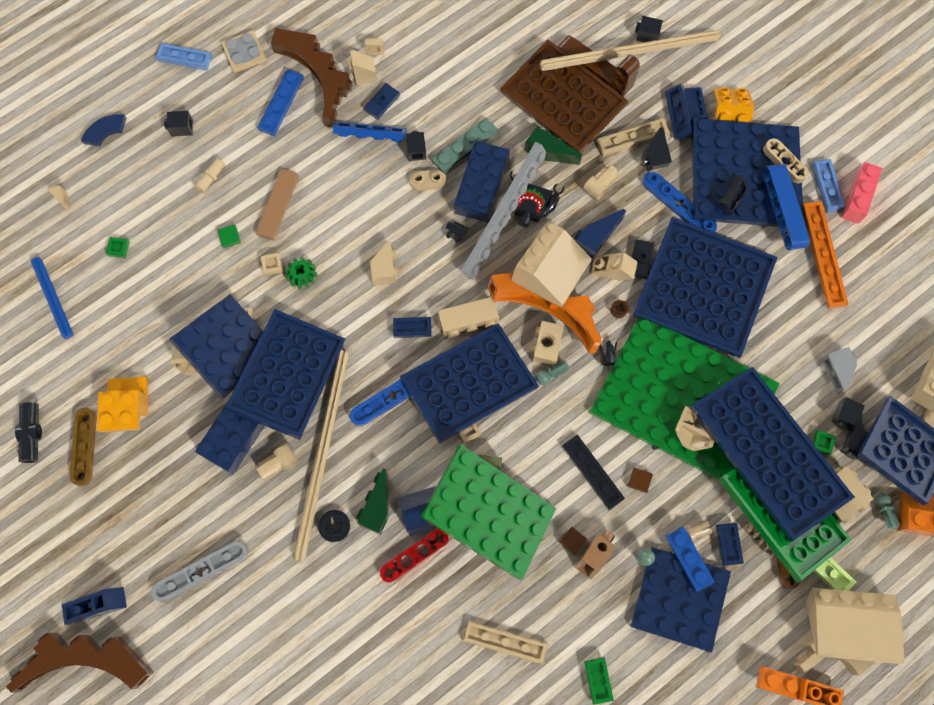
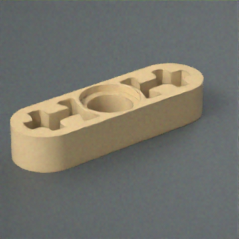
[763,139,808,184]

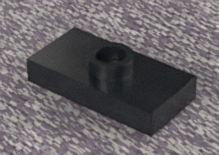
[718,175,749,216]
[632,239,654,279]

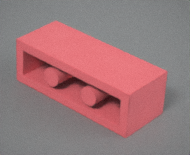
[841,162,882,224]

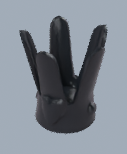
[599,340,617,370]

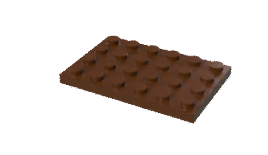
[500,39,628,153]

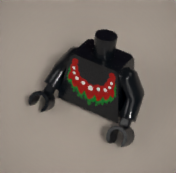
[509,170,565,228]

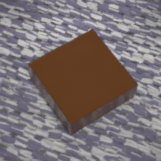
[627,468,653,493]
[559,526,587,555]

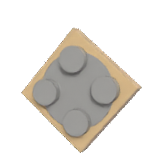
[221,30,267,73]

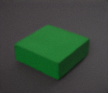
[218,225,241,248]
[106,237,130,258]
[812,430,836,456]

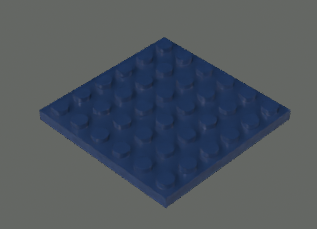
[692,118,804,227]
[632,217,778,358]

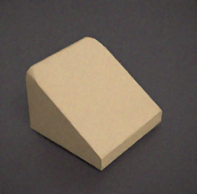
[47,185,70,210]

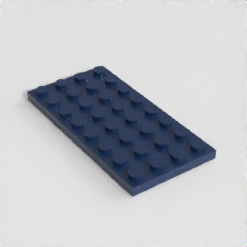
[690,367,855,542]

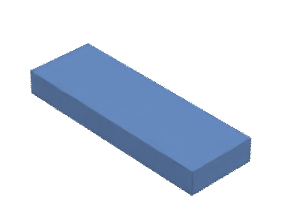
[156,43,212,71]
[811,159,846,213]

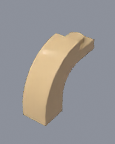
[793,640,875,676]

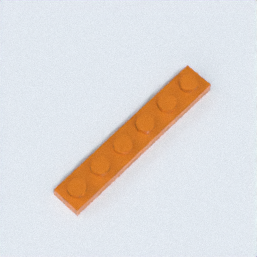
[803,201,848,309]

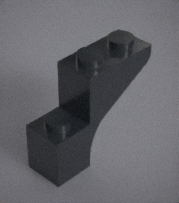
[831,397,874,469]

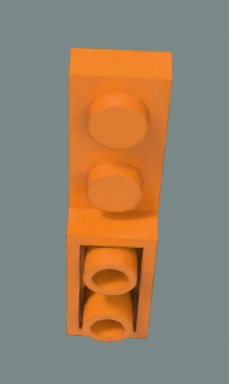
[756,666,844,705]

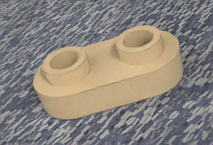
[410,170,446,191]

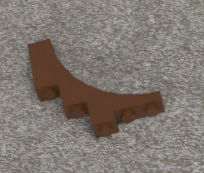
[271,28,353,127]
[6,633,154,693]

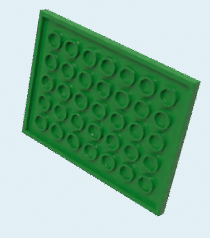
[589,317,780,480]

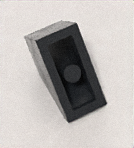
[641,127,672,171]

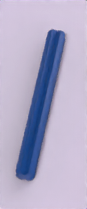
[31,257,73,339]

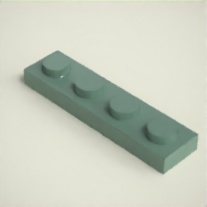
[432,117,498,174]

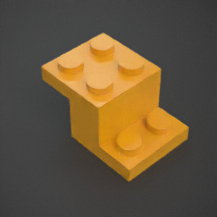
[97,377,149,432]

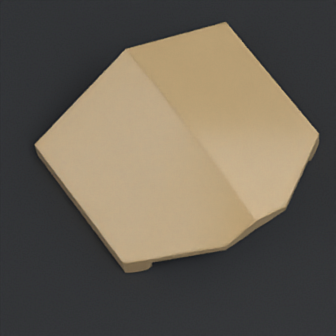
[675,406,715,451]

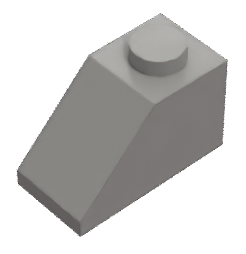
[822,347,857,394]

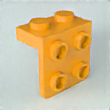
[713,87,755,123]

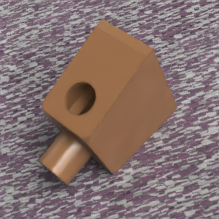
[574,530,615,579]

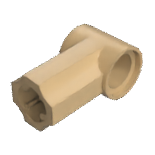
[583,165,619,201]
[255,444,298,480]

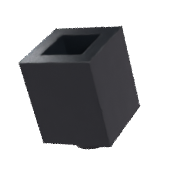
[635,16,663,42]
[164,111,193,137]
[406,131,427,161]

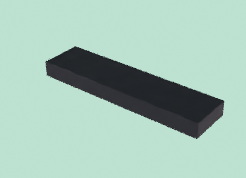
[561,434,625,511]

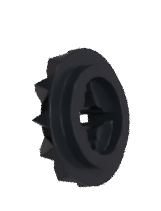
[318,510,350,542]

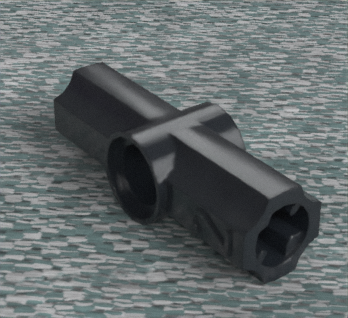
[15,402,42,463]

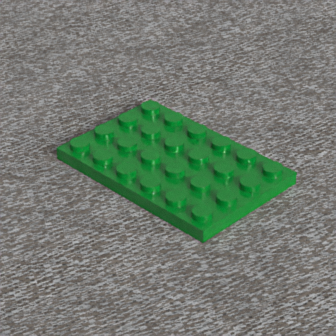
[421,445,556,580]
[718,468,852,583]

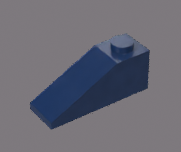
[574,209,626,259]
[62,587,127,625]

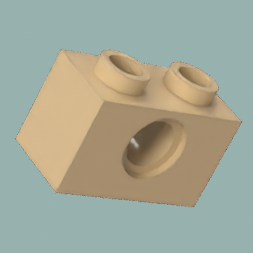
[530,321,564,366]

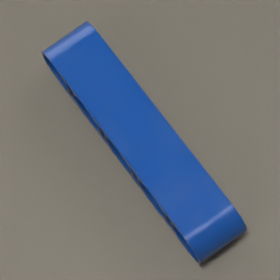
[763,164,810,251]

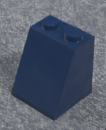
[398,486,436,536]

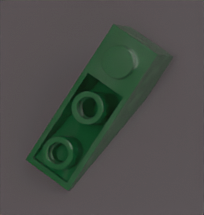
[524,126,583,165]
[356,468,389,535]

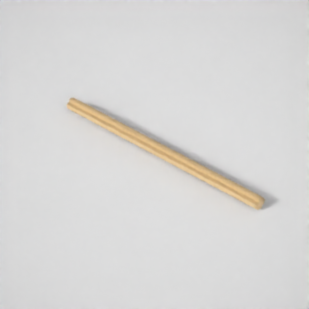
[540,30,720,71]
[293,350,349,561]

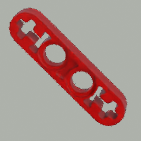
[380,529,449,583]

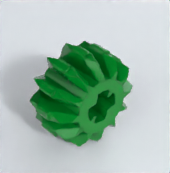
[285,257,317,289]

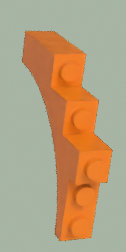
[488,273,602,354]

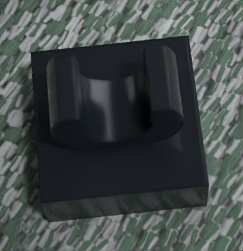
[446,220,469,242]

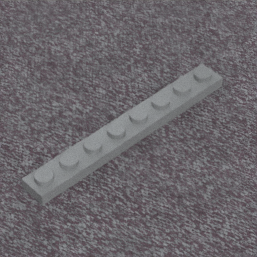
[461,142,546,280]

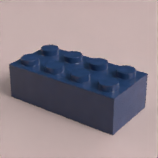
[454,140,510,223]
[194,400,265,475]

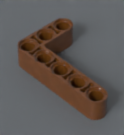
[558,35,640,97]

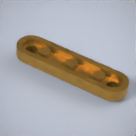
[70,408,97,486]

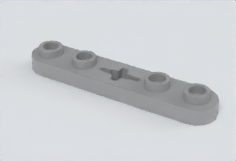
[151,541,248,602]

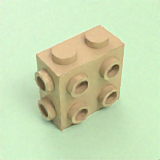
[832,466,874,524]

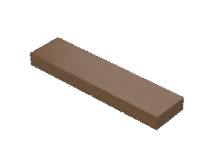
[256,169,299,241]

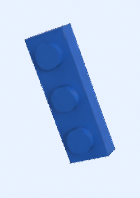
[665,526,715,592]

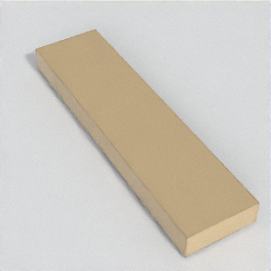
[596,118,670,157]
[463,621,548,664]

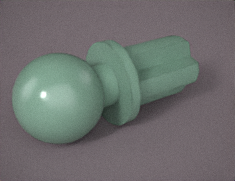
[536,360,569,385]
[874,493,900,529]
[637,549,655,566]

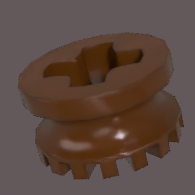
[611,300,629,319]

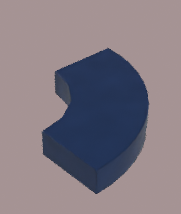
[81,114,127,146]

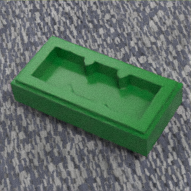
[584,657,614,705]

